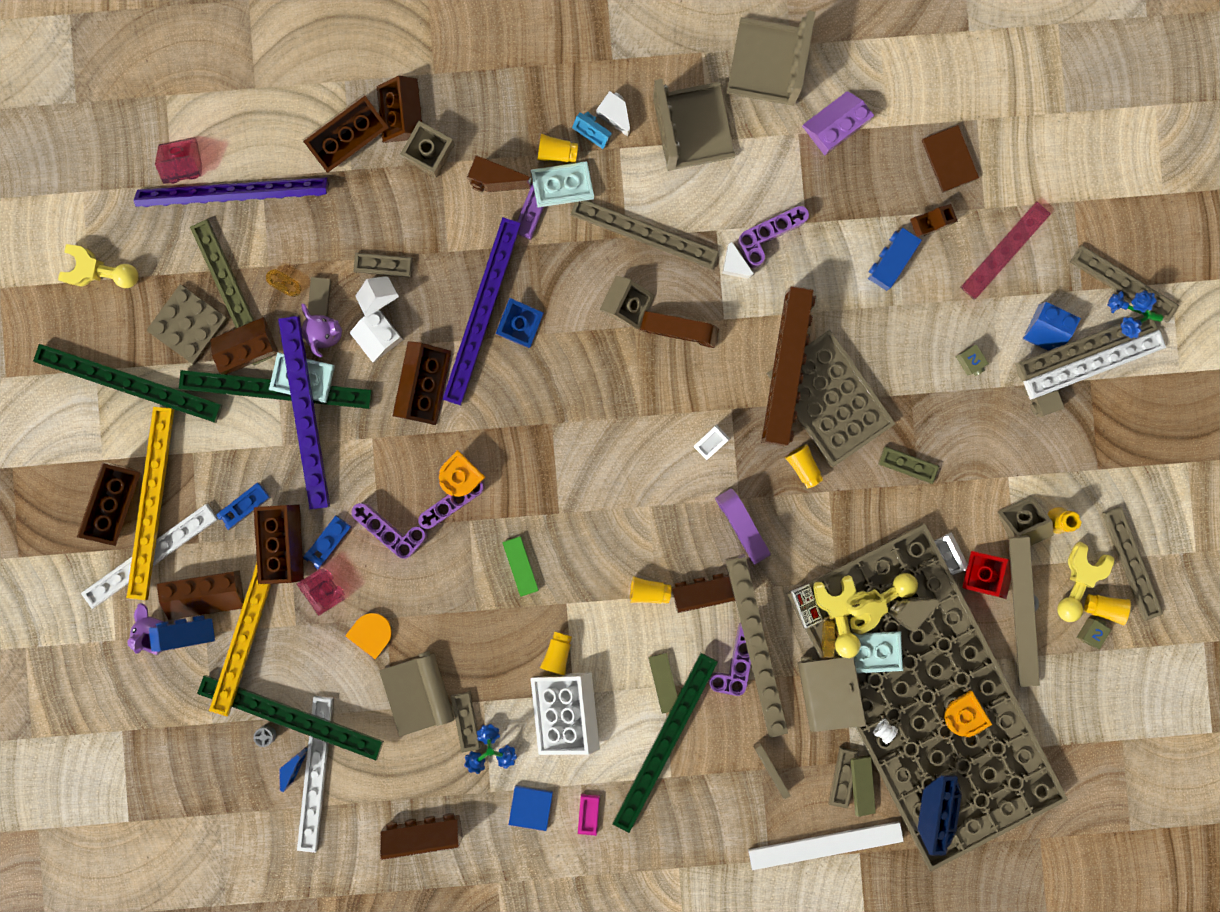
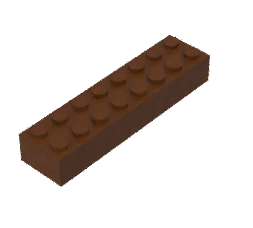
[761,286,816,447]

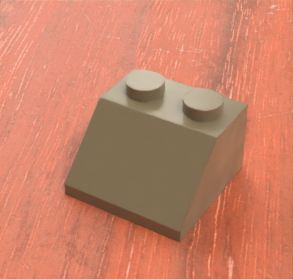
[400,121,455,178]
[600,275,655,330]
[998,496,1054,546]
[888,596,940,632]

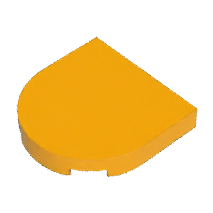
[439,450,485,497]
[345,613,392,659]
[945,690,992,737]

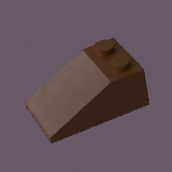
[467,155,532,193]

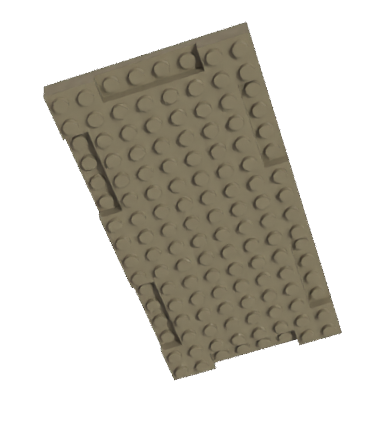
[786,523,1068,871]

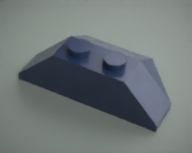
[917,775,962,855]

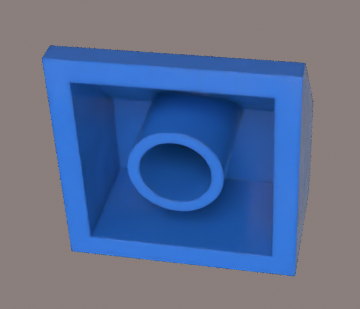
[1023,302,1081,351]

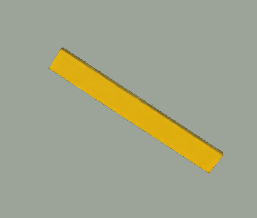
[209,563,271,717]

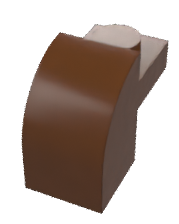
[910,204,958,237]

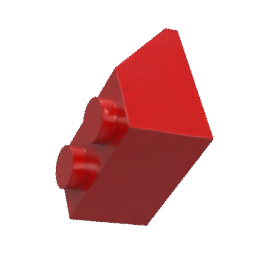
[962,551,1011,599]

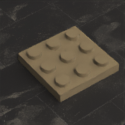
[146,284,228,365]

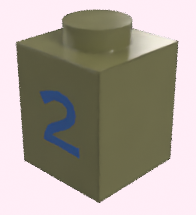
[955,344,989,376]
[1077,617,1111,650]

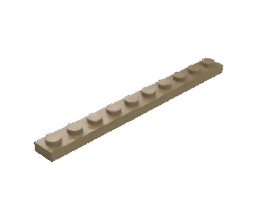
[725,554,788,738]

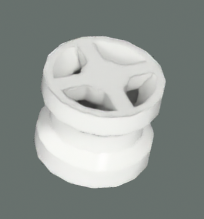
[873,719,898,744]

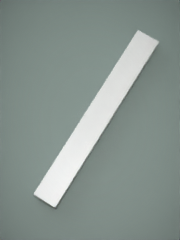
[1023,330,1166,400]
[81,504,219,609]
[297,696,334,853]
[748,821,904,870]

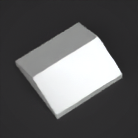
[356,276,399,317]

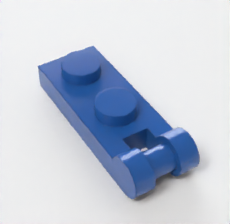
[216,482,271,530]
[303,515,351,570]

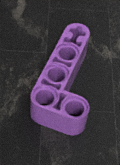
[738,206,809,268]
[418,481,485,529]
[715,488,771,565]
[351,503,428,559]
[709,622,751,696]

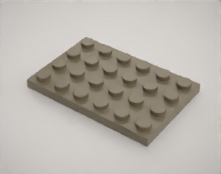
[766,330,895,468]

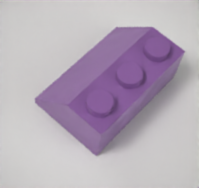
[802,91,874,156]

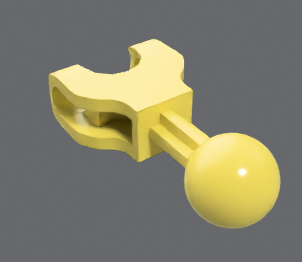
[58,244,139,288]
[1057,542,1114,622]
[846,573,918,635]
[813,575,861,658]

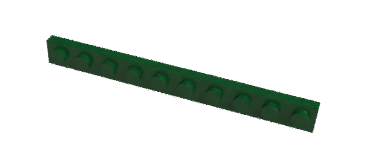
[33,344,222,423]
[178,370,373,409]
[612,652,718,833]
[197,675,384,761]

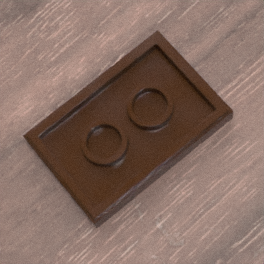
[921,125,979,193]

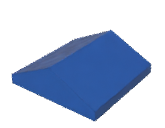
[496,298,543,348]
[279,747,308,793]

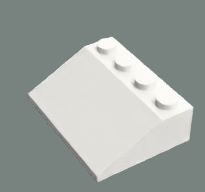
[531,672,600,755]

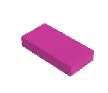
[578,794,600,836]

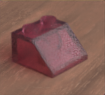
[155,137,202,184]
[297,568,345,616]

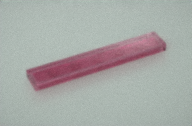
[960,201,1051,300]

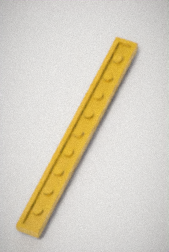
[126,407,175,600]

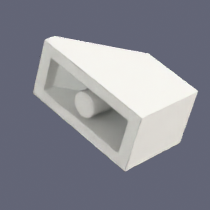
[596,91,630,137]

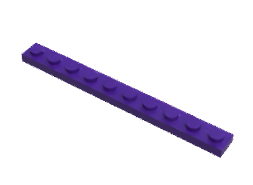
[133,177,329,207]
[442,217,521,406]
[278,316,330,509]

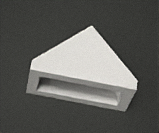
[722,242,754,279]
[693,425,730,460]

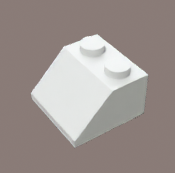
[350,309,403,363]

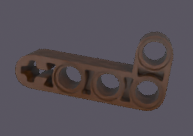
[640,311,719,348]

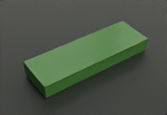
[502,536,539,597]

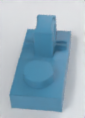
[572,112,612,149]

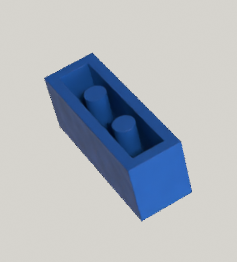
[868,228,922,291]
[149,615,215,652]

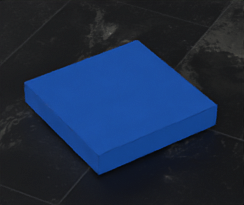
[508,785,553,831]

